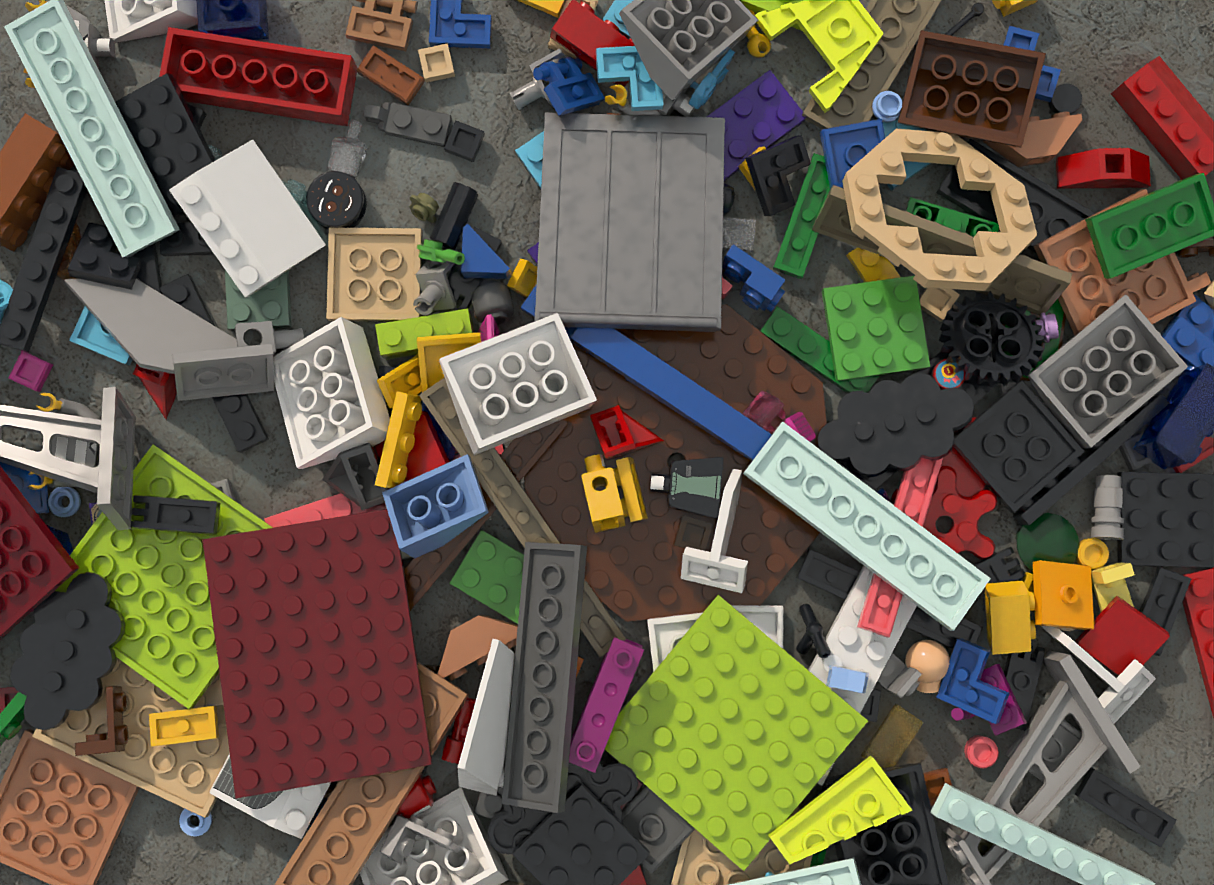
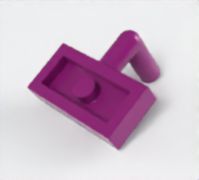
[951,664,1027,736]

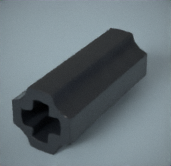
[430,182,479,250]

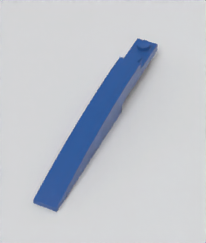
[521,284,772,461]

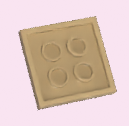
[326,228,423,322]

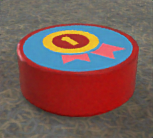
[932,359,965,390]

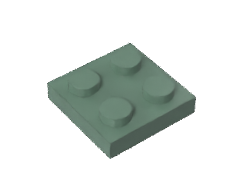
[225,270,292,331]

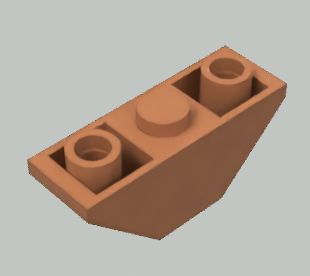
[983,112,1082,167]
[438,614,518,681]

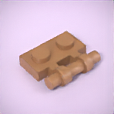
[345,0,418,52]

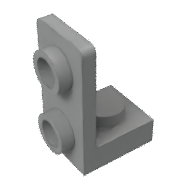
[877,653,922,698]
[379,815,461,864]

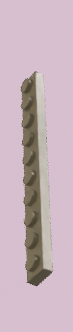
[419,378,626,657]

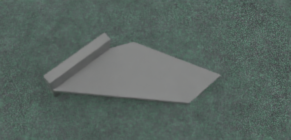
[64,279,274,401]

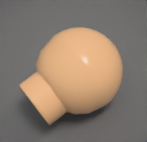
[905,640,950,693]

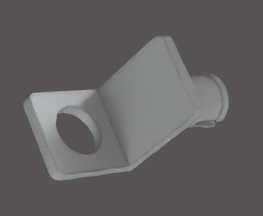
[510,49,566,110]
[413,260,456,315]
[235,321,304,355]

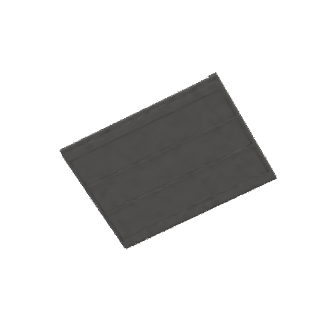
[535,112,725,332]

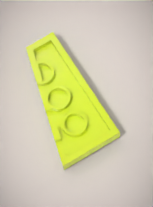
[768,756,912,864]

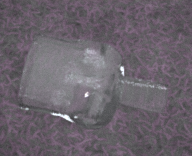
[326,120,367,180]

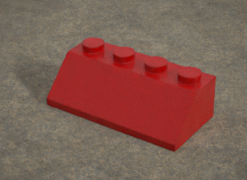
[1111,56,1214,180]

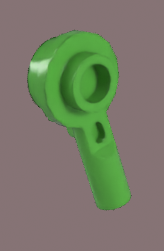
[417,239,465,265]

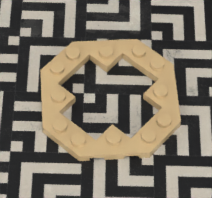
[842,128,1037,291]

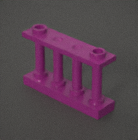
[569,637,644,773]

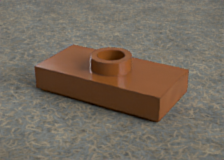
[356,45,425,106]

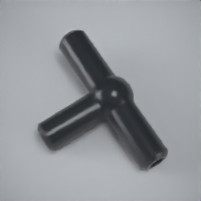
[796,604,831,658]

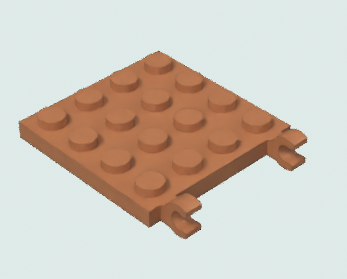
[1034,189,1211,336]
[0,729,140,885]

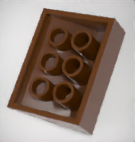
[898,30,1046,148]

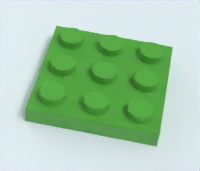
[822,275,930,382]

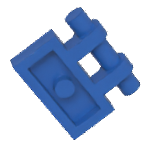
[533,57,605,116]

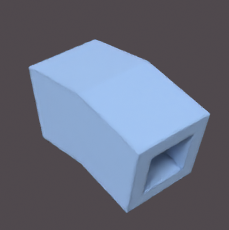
[826,665,869,693]

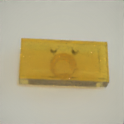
[861,703,924,768]

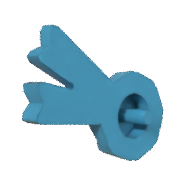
[688,49,735,109]

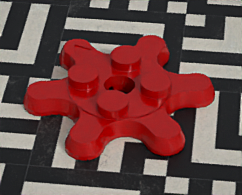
[891,465,997,559]

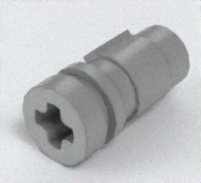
[1091,475,1124,540]

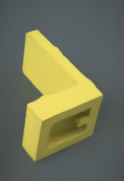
[1091,563,1135,612]

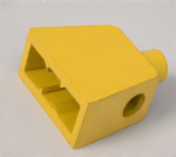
[581,454,625,533]

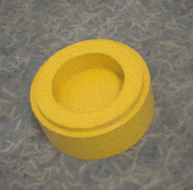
[1076,538,1109,569]

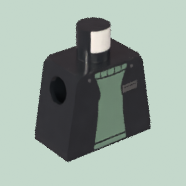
[650,457,723,519]

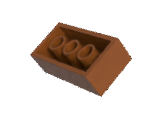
[0,113,74,252]

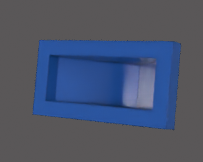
[461,223,512,279]

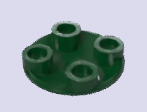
[1015,513,1079,572]

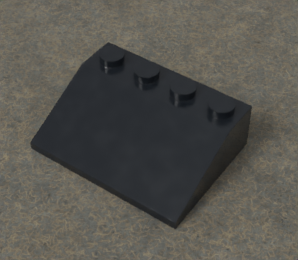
[822,763,949,885]

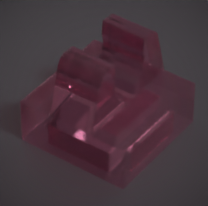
[742,390,786,432]

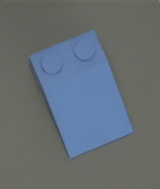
[382,454,489,559]

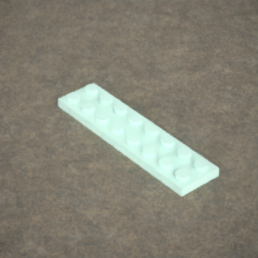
[4,0,180,258]
[743,422,991,631]

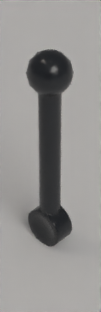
[945,3,984,36]

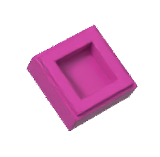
[8,351,53,392]

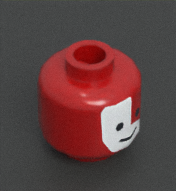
[396,774,437,819]

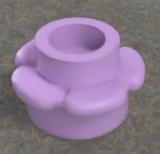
[1035,312,1059,343]

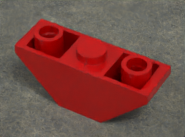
[1056,148,1151,189]

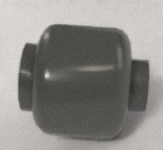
[471,279,514,327]

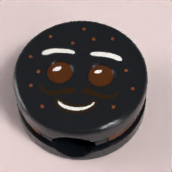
[306,171,367,230]

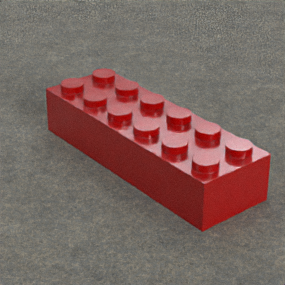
[159,27,358,126]

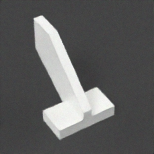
[681,469,748,593]
[1041,626,1156,724]

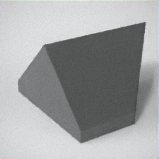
[322,443,389,510]

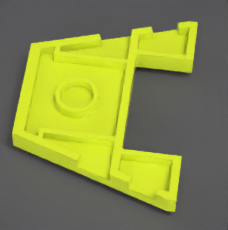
[755,0,884,113]

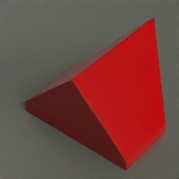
[133,364,177,419]
[590,405,664,461]

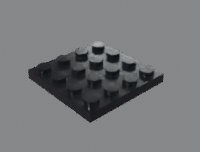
[115,73,216,217]

